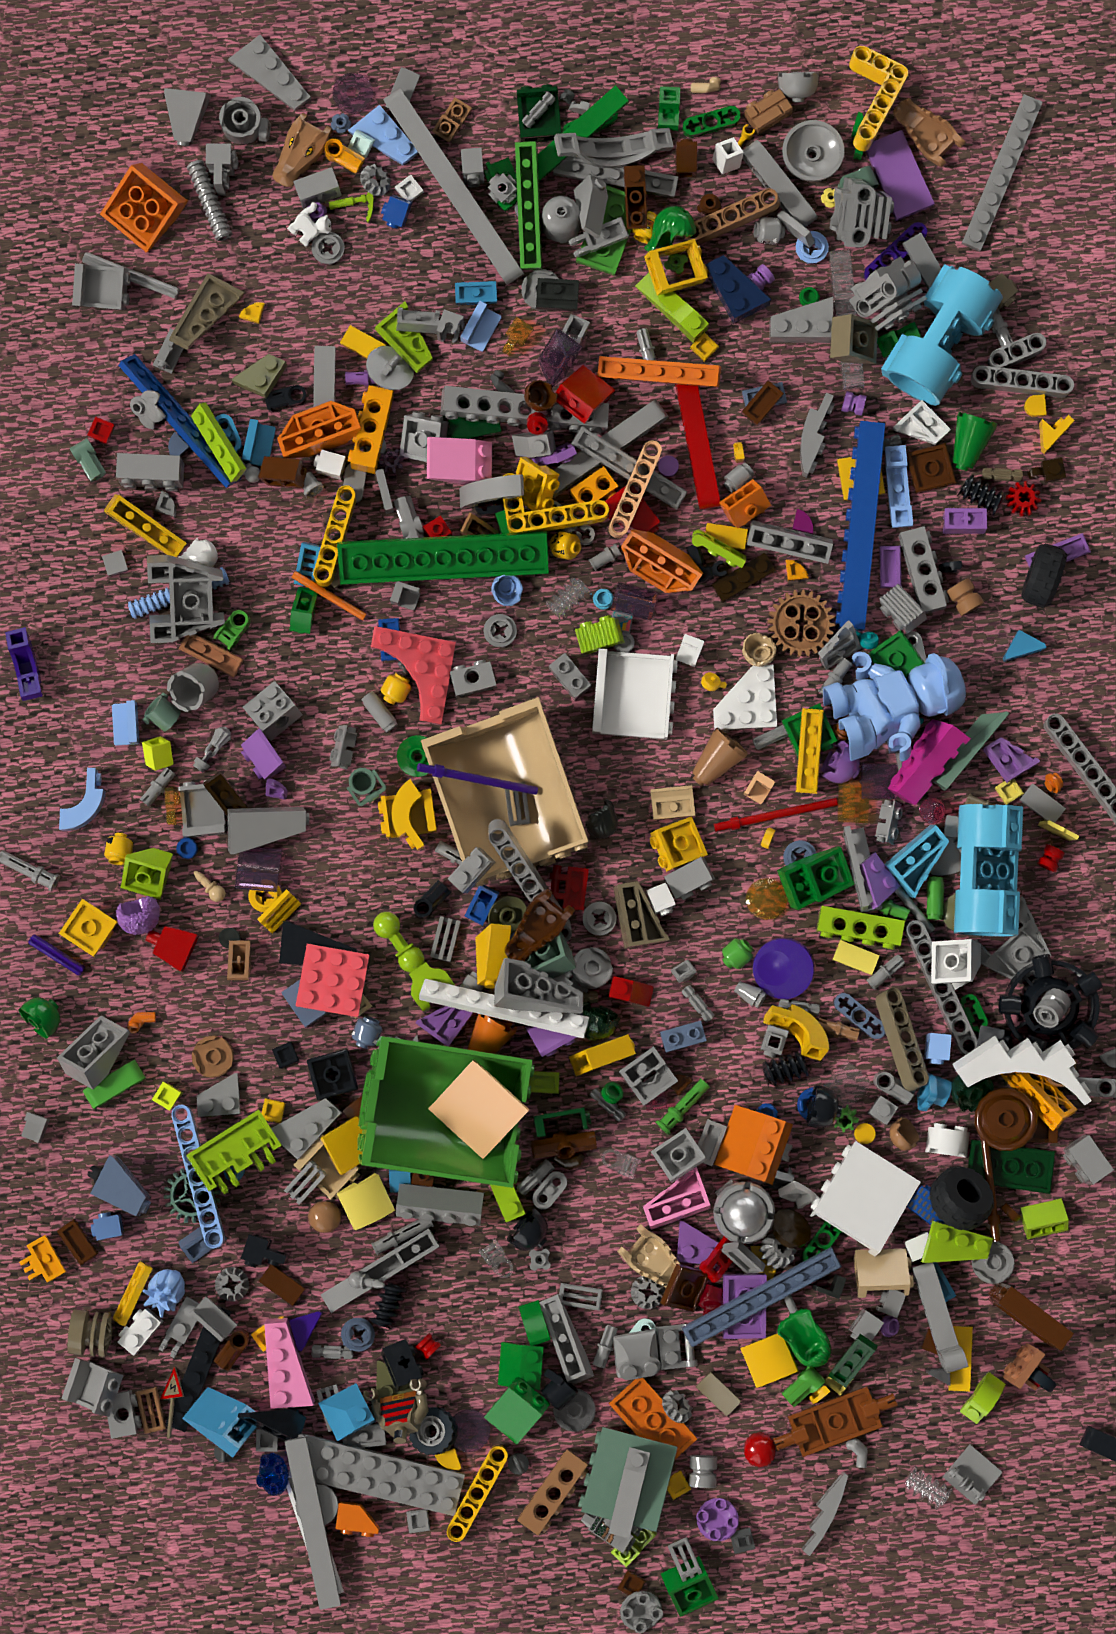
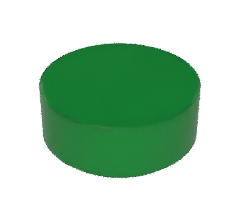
[601,1082,623,1104]

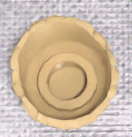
[742,633,776,667]

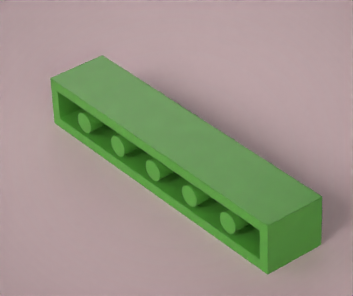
[515,141,543,271]

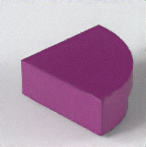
[792,509,813,534]

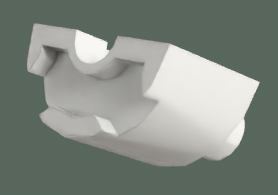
[925,1123,970,1158]

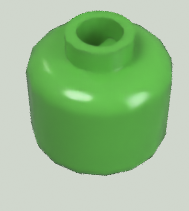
[722,938,754,969]

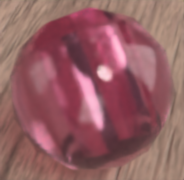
[919,798,945,824]

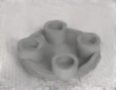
[620,1591,663,1634]

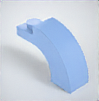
[59,768,106,831]

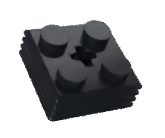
[307,1049,358,1100]

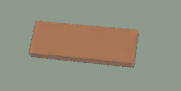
[179,634,244,678]

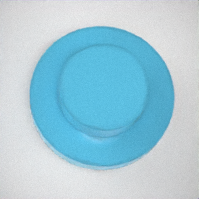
[593,589,614,610]

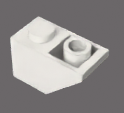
[646,883,676,917]

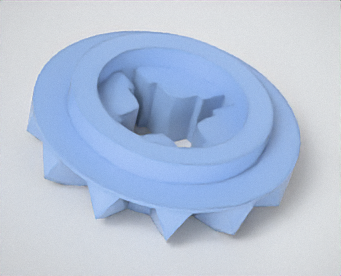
[796,231,829,264]

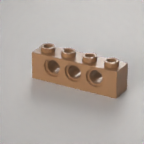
[517,1448,589,1535]

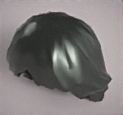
[585,799,618,839]

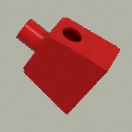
[145,926,199,972]

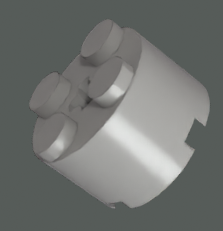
[219,97,261,144]

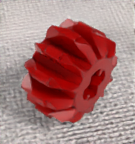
[1005,481,1041,517]

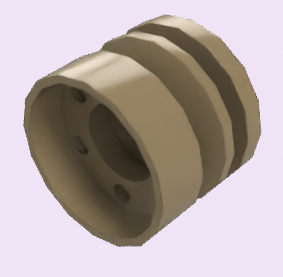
[67,1309,113,1358]

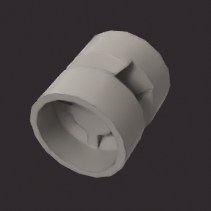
[1033,988,1071,1028]
[689,1455,717,1488]

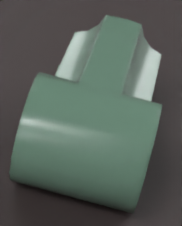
[69,438,107,482]

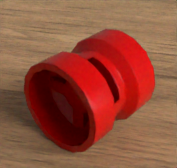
[1037,844,1065,872]

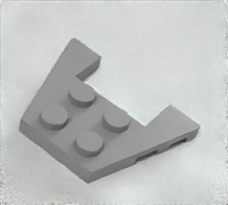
[975,896,1051,985]

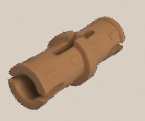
[818,1018,860,1041]

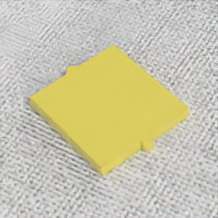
[1038,820,1079,841]

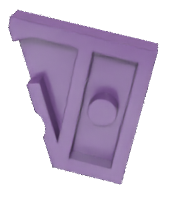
[532,442,577,466]
[983,737,1040,783]
[859,852,901,909]
[677,1221,718,1265]

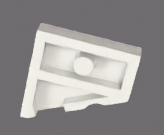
[893,400,951,445]

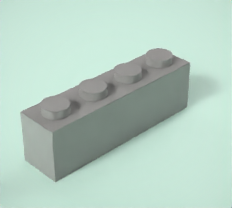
[396,1183,484,1226]

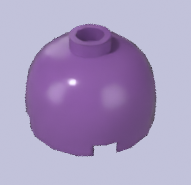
[821,741,860,783]

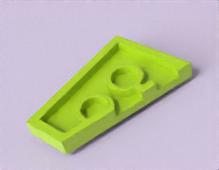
[375,301,433,373]
[921,1221,993,1263]

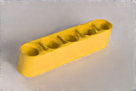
[313,485,357,587]
[447,1444,508,1542]

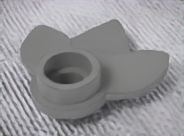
[130,390,166,430]

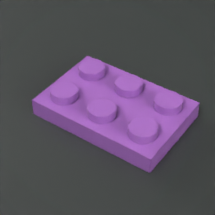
[722,1273,767,1339]

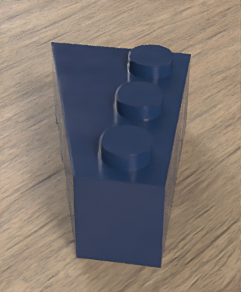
[705,255,771,324]

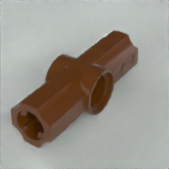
[531,1131,597,1159]

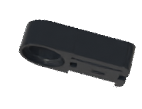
[265,385,307,413]

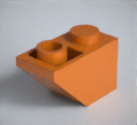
[336,1501,380,1537]

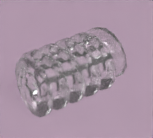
[545,578,592,621]
[905,1466,952,1510]

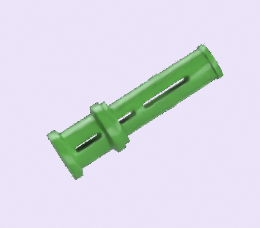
[655,1078,710,1135]

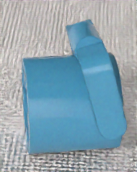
[917,1073,952,1111]

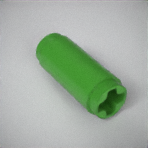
[926,877,944,920]

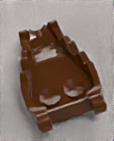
[504,888,575,962]

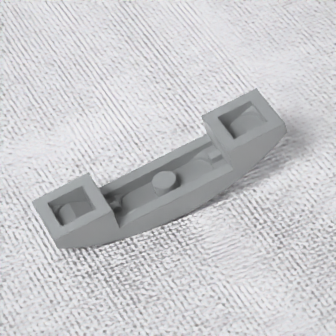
[459,474,524,509]

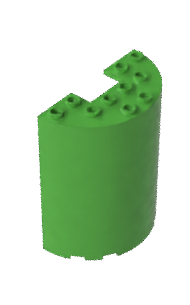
[357,1036,534,1188]

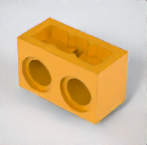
[570,466,618,513]

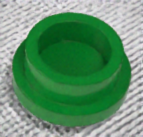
[799,287,820,306]

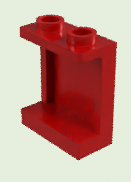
[556,365,615,424]

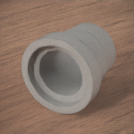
[303,472,324,498]

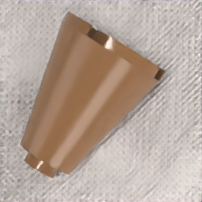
[692,727,748,786]

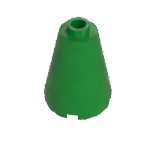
[953,412,998,472]

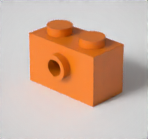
[719,479,772,529]

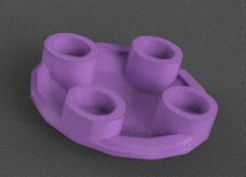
[696,1498,739,1541]

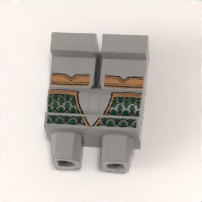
[581,1513,643,1556]

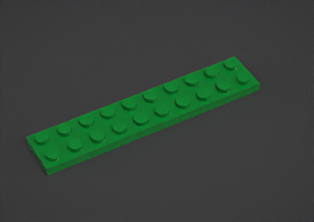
[337,531,549,584]

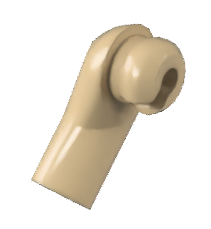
[691,77,721,93]

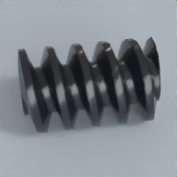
[957,474,1003,516]
[762,1052,809,1087]
[369,1281,407,1329]

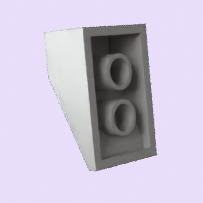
[57,1016,130,1089]

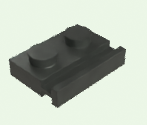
[536,278,579,311]

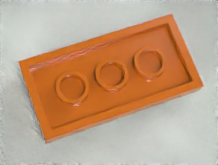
[609,1378,697,1459]

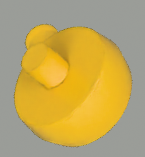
[701,672,727,691]

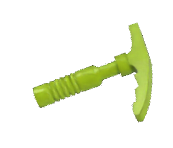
[329,192,374,223]

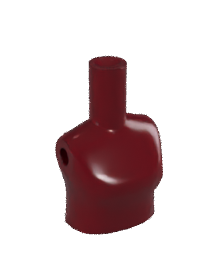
[698,1284,723,1316]

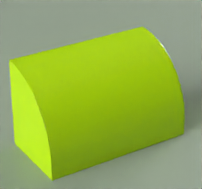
[1020,1198,1069,1240]

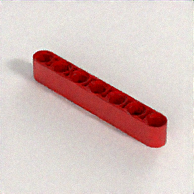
[675,384,720,510]

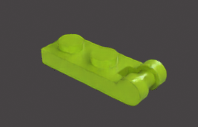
[692,529,746,568]

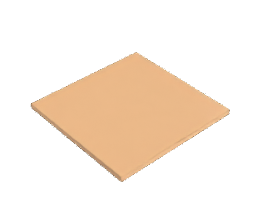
[428,1059,529,1159]

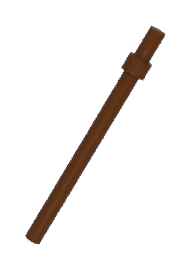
[981,1139,1001,1242]

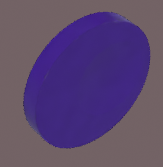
[753,938,814,999]

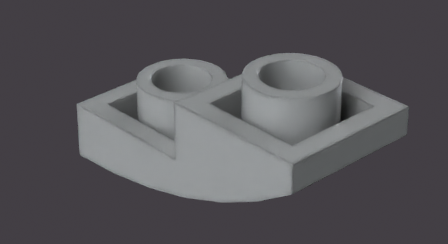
[385,67,420,108]

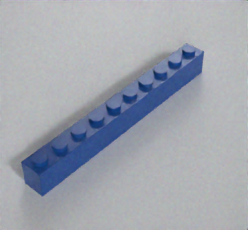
[835,421,885,632]

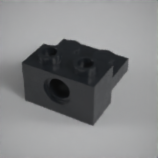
[240,1233,290,1268]

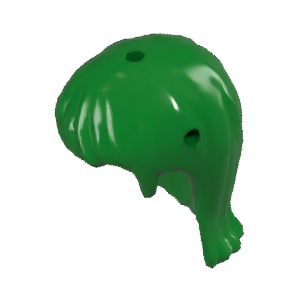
[644,206,696,252]
[777,1308,832,1367]

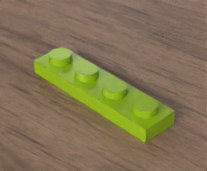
[191,403,246,482]

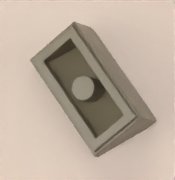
[696,1372,742,1416]

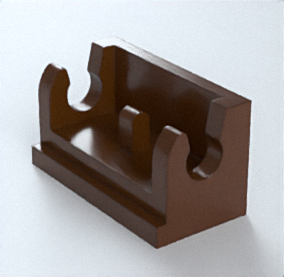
[258,456,307,489]

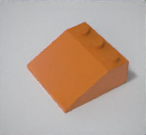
[100,163,188,253]
[714,1105,793,1185]

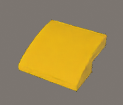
[740,1333,799,1388]

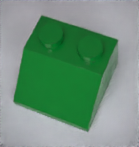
[498,1342,544,1390]
[661,1556,719,1617]

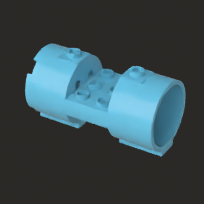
[881,264,1003,405]
[954,804,1023,937]

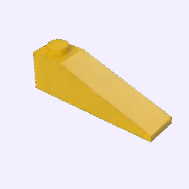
[103,494,186,557]

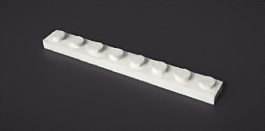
[419,979,589,1038]

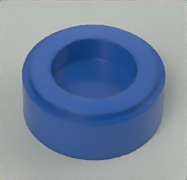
[176,838,198,859]
[756,1103,778,1118]

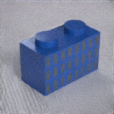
[906,1185,945,1225]

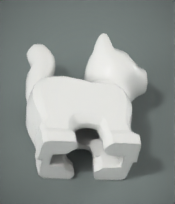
[287,202,332,247]

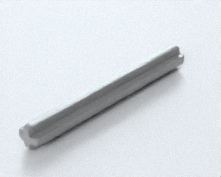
[82,252,180,298]

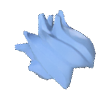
[143,1269,185,1318]

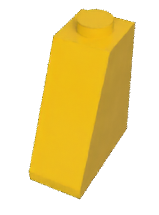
[475,923,511,989]
[569,1034,636,1076]

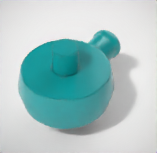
[856,631,879,649]

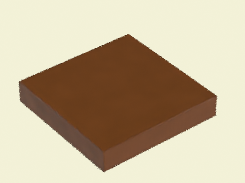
[906,443,957,494]
[660,1264,708,1312]

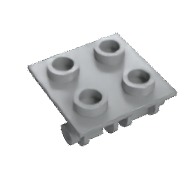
[943,1444,1002,1505]

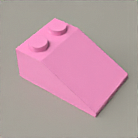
[427,437,492,485]

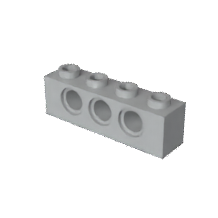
[747,520,833,564]
[898,526,949,614]

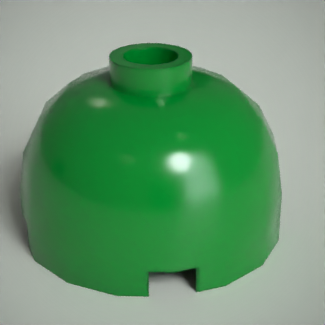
[18,997,60,1039]

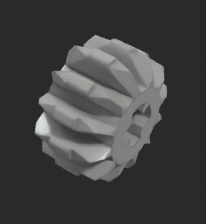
[759,1233,797,1269]

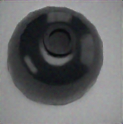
[806,1085,842,1129]
[507,1208,548,1251]

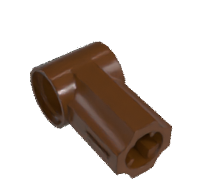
[214,1329,251,1372]

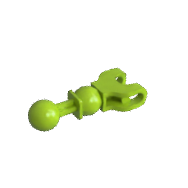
[373,912,455,1013]

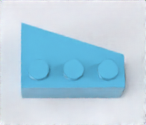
[885,824,949,898]

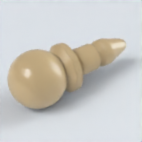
[194,871,226,902]

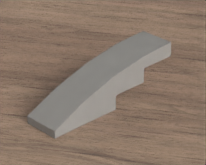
[313,346,336,407]
[801,1471,848,1556]

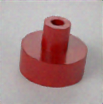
[527,412,548,435]

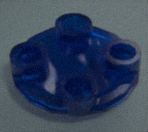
[256,1453,289,1496]

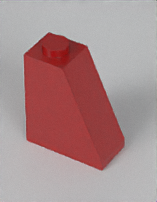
[597,485,660,534]

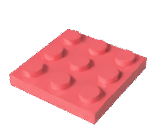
[296,944,370,1017]

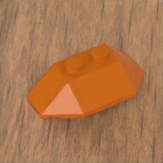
[277,401,361,458]
[621,529,703,593]

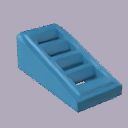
[294,542,321,586]

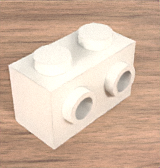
[118,1308,164,1356]

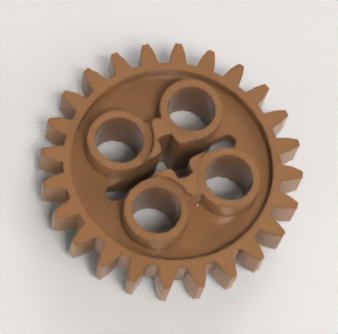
[767,590,835,658]

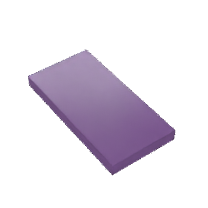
[865,130,935,221]

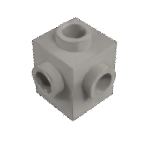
[488,173,517,204]

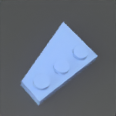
[348,105,418,166]

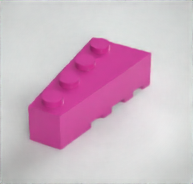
[887,719,971,805]

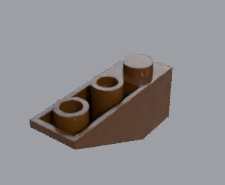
[623,165,647,229]

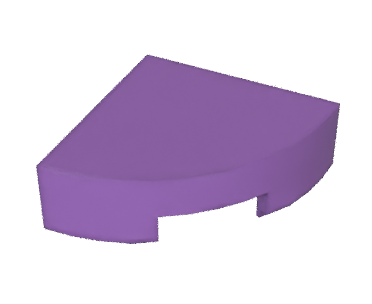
[266,778,288,800]

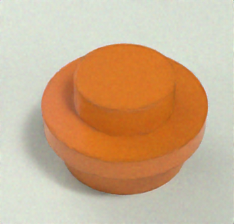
[1044,773,1064,793]

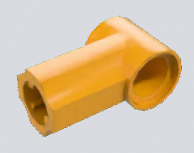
[325,139,365,174]

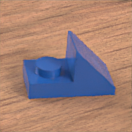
[464,885,499,926]

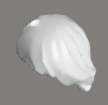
[178,538,218,567]

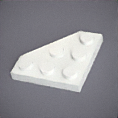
[713,664,777,730]

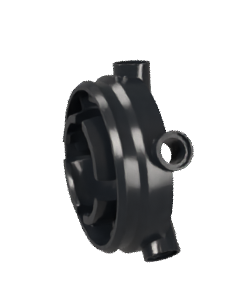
[998,954,1103,1052]

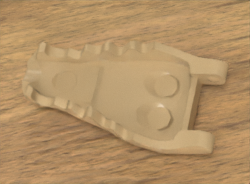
[617,1224,681,1288]

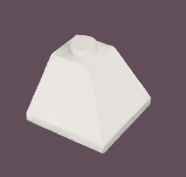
[931,939,981,984]

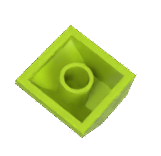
[121,848,173,900]

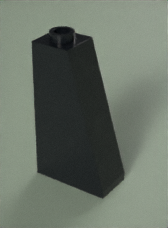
[279,921,358,966]

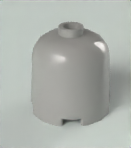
[541,196,581,243]
[167,663,219,712]

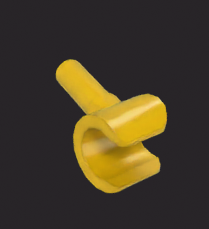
[738,124,755,147]

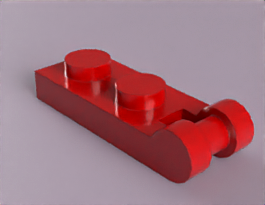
[699,1236,745,1283]

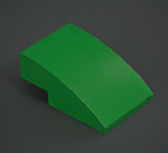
[777,846,854,910]

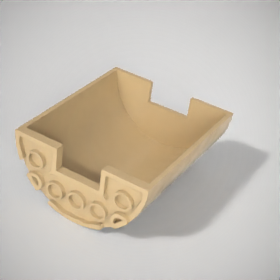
[421,697,589,887]

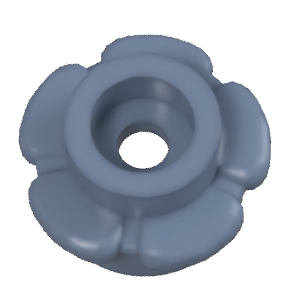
[331,114,351,133]

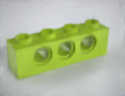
[816,906,905,950]

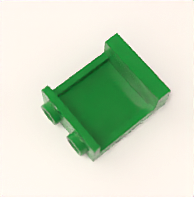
[484,1377,550,1444]

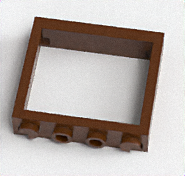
[987,1283,1074,1351]

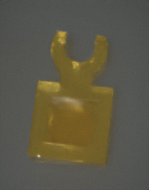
[165,787,180,825]

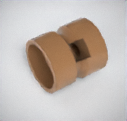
[946,578,985,617]

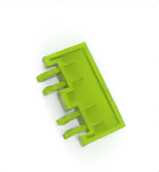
[186,1110,282,1195]

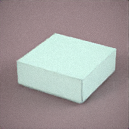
[348,130,375,158]

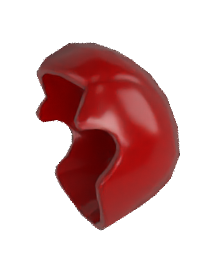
[744,1432,776,1468]

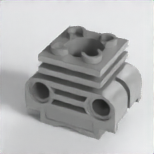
[830,177,894,247]
[849,257,927,331]

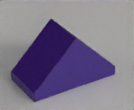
[289,1310,323,1352]

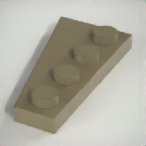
[169,273,244,350]

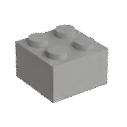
[1062,1135,1114,1185]

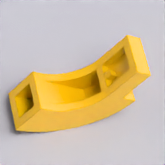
[392,779,425,851]
[763,1004,829,1061]

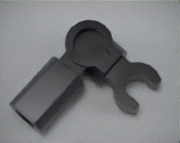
[686,545,728,584]

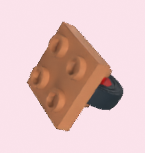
[1002,1343,1057,1393]

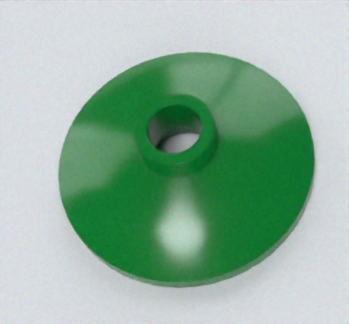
[397,735,429,777]

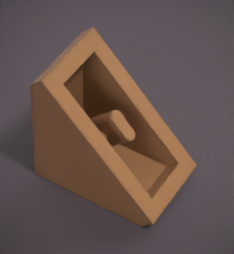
[460,513,499,535]
[227,941,251,980]

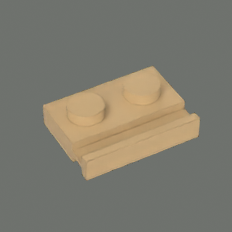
[650,785,695,820]

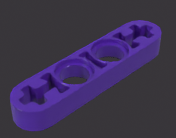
[864,222,927,281]

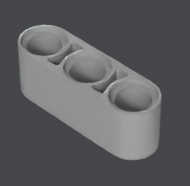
[987,333,1046,368]

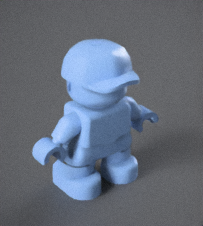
[823,652,966,761]

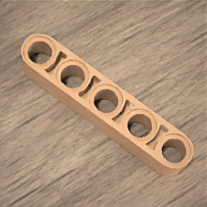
[608,440,662,538]

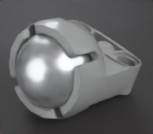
[713,1180,775,1244]

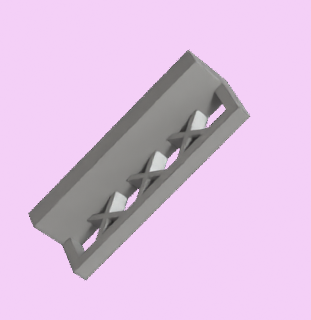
[843,826,882,913]

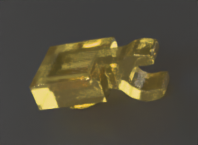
[502,317,534,356]

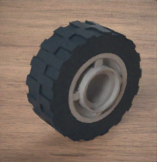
[409,1407,458,1455]

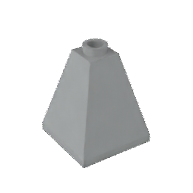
[164,88,211,146]

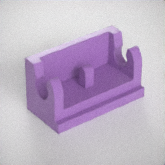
[943,508,987,534]

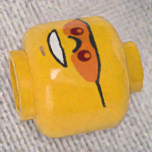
[632,211,657,244]

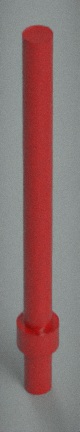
[713,798,838,832]

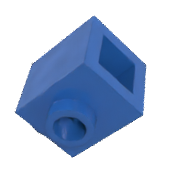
[381,195,413,229]

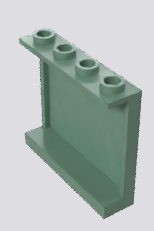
[578,1427,678,1532]

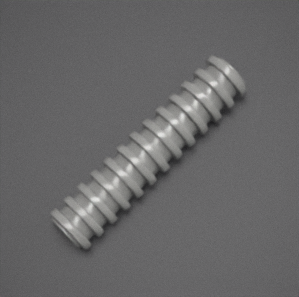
[186,160,233,241]

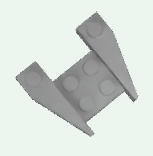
[147,555,225,643]

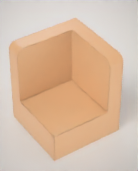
[744,771,775,804]

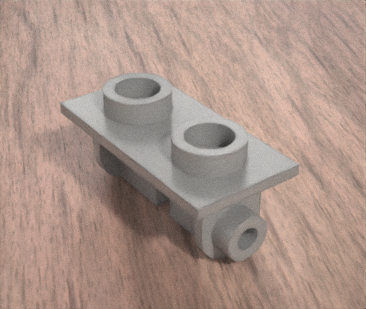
[153,328,184,374]
[330,725,357,770]
[875,800,903,845]

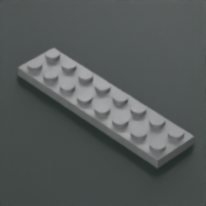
[288,1433,465,1516]

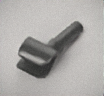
[559,89,575,105]

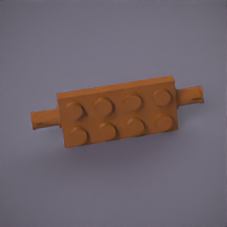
[773,1386,898,1457]

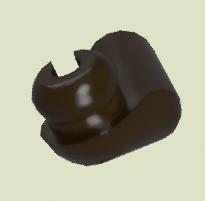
[553,1152,585,1170]

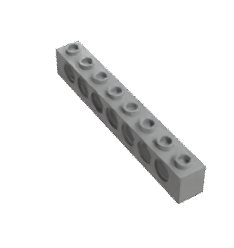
[440,386,609,435]

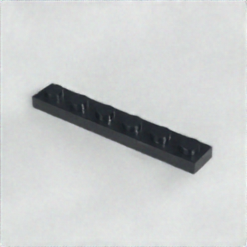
[165,1306,232,1432]

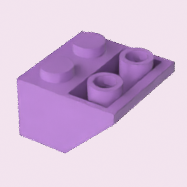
[525,1026,576,1057]

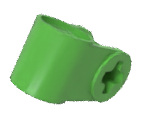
[213,610,251,651]

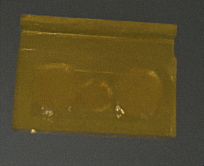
[837,781,869,824]

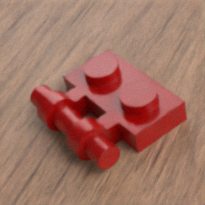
[550,865,589,911]

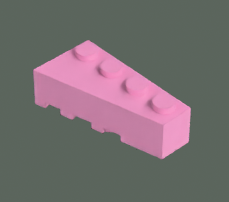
[264,1318,315,1409]

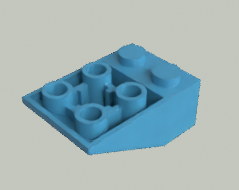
[182,1387,257,1458]

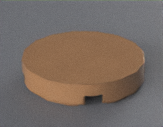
[192,1036,234,1078]

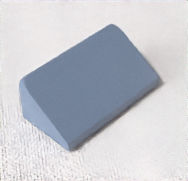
[178,1218,227,1263]

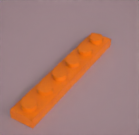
[597,356,721,387]

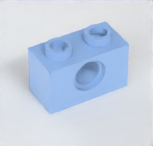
[924,1033,952,1065]

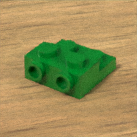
[781,703,837,759]

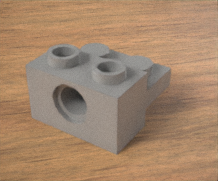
[206,143,238,196]
[242,681,303,741]
[619,1046,678,1106]

